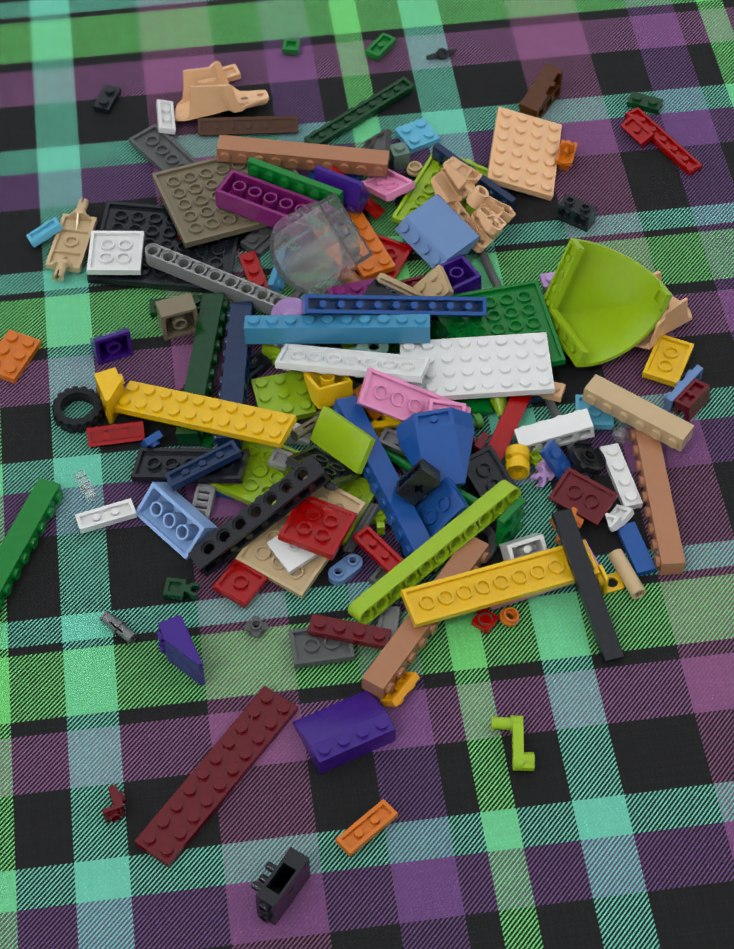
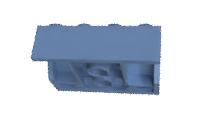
[395,194,481,268]

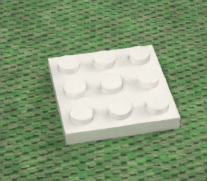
[87,231,145,275]

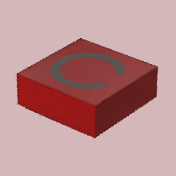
[471,608,499,634]

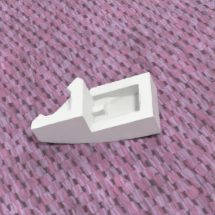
[605,504,634,532]

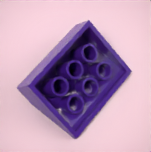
[293,691,396,774]

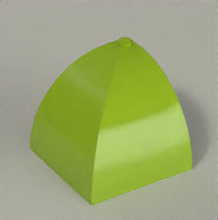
[544,238,673,367]

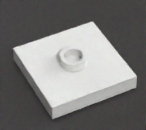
[267,536,319,575]

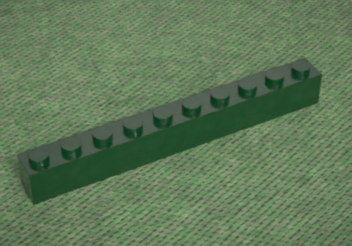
[175,293,230,446]

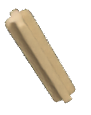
[376,273,422,296]

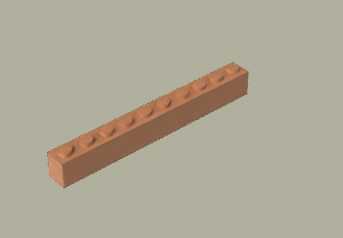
[217,135,389,178]
[627,424,686,575]
[362,537,490,699]

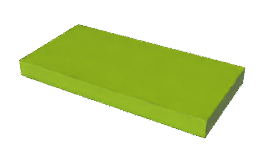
[309,405,376,474]

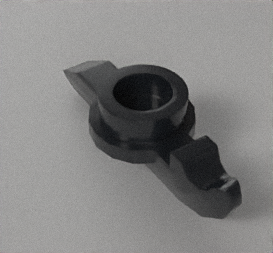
[426,48,457,60]

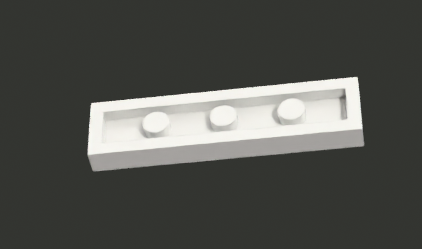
[600,443,643,509]

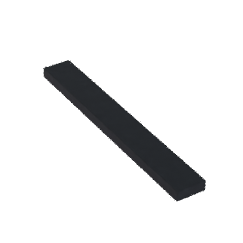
[551,509,624,663]

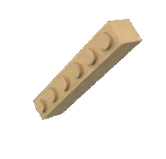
[582,374,695,452]

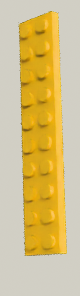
[114,380,297,449]
[400,539,600,628]

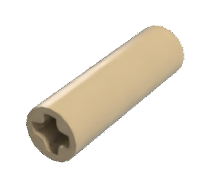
[608,549,646,599]

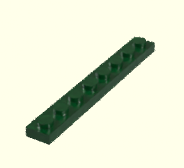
[304,77,415,145]

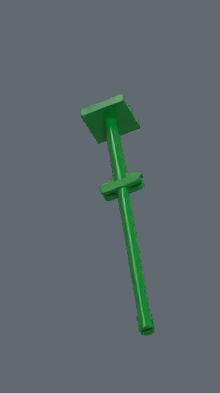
[384,448,526,548]

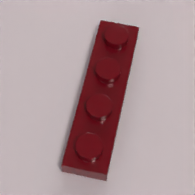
[307,614,392,650]

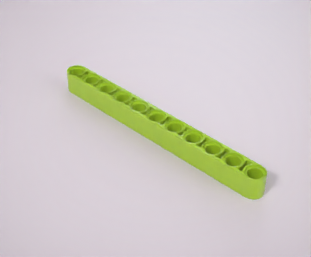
[348,480,521,625]

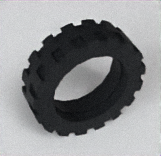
[52,386,103,434]

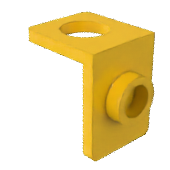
[596,564,624,595]

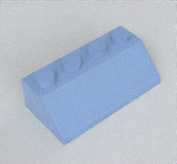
[136,482,218,560]

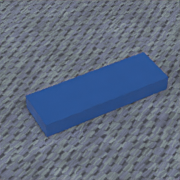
[616,521,656,576]

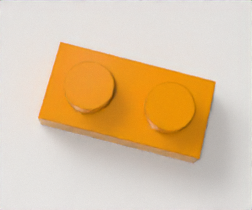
[380,672,420,707]

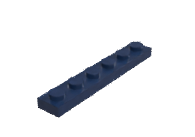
[432,142,516,212]

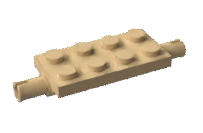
[45,198,97,282]

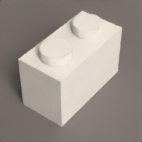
[499,533,547,561]

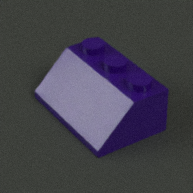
[313,165,370,214]

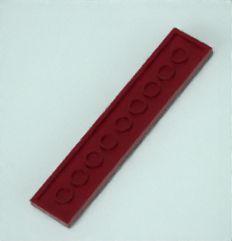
[134,686,298,868]

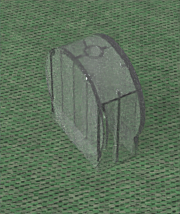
[270,193,373,294]

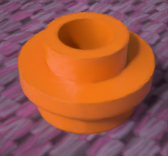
[499,607,519,627]

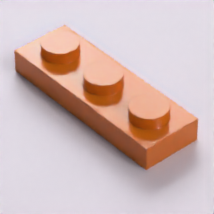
[335,799,398,857]

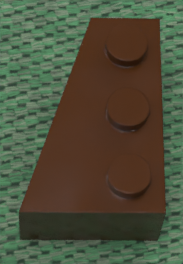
[518,63,563,119]

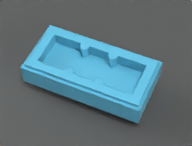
[26,217,63,248]

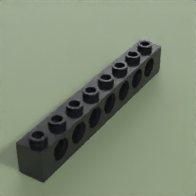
[188,455,331,577]

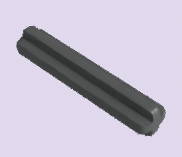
[343,503,379,554]

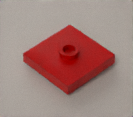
[213,559,268,609]

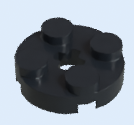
[568,440,606,475]

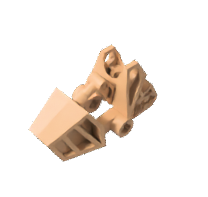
[430,156,516,253]

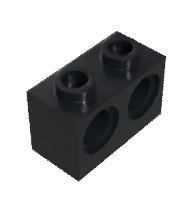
[556,194,597,232]

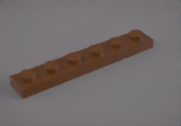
[198,115,298,135]

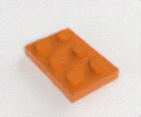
[0,329,42,384]

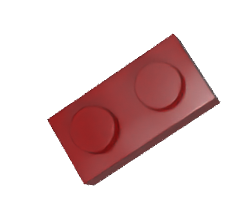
[620,114,655,148]

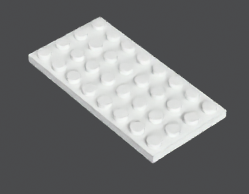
[399,332,555,400]

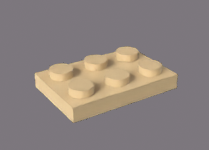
[413,264,454,296]

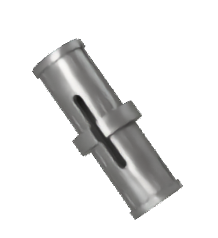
[100,611,138,644]

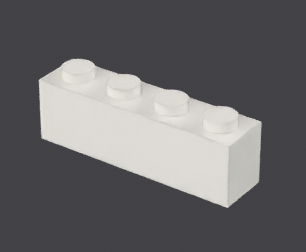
[514,408,595,453]

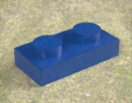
[539,440,574,480]

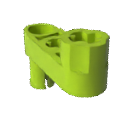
[491,715,535,771]

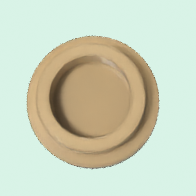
[406,161,423,177]

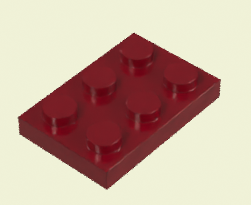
[548,467,618,528]

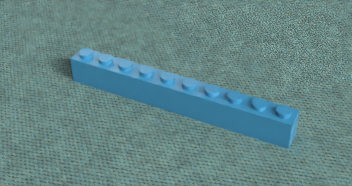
[244,314,430,344]

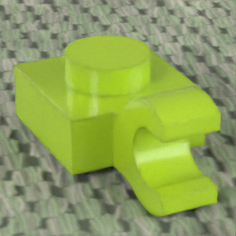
[370,504,387,535]

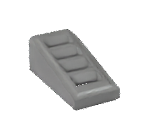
[192,483,217,520]

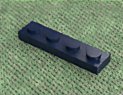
[164,440,242,491]

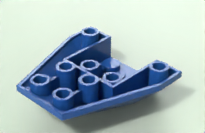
[396,407,475,486]

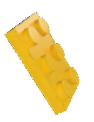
[642,335,694,387]

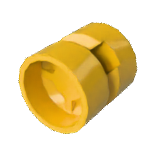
[505,444,530,480]

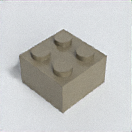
[155,293,198,341]

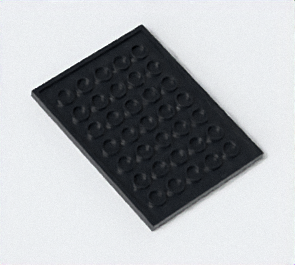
[87,201,240,293]

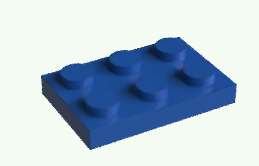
[415,476,469,537]

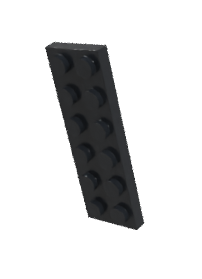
[131,448,250,484]

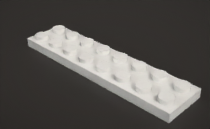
[275,343,430,383]

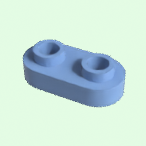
[328,554,363,586]

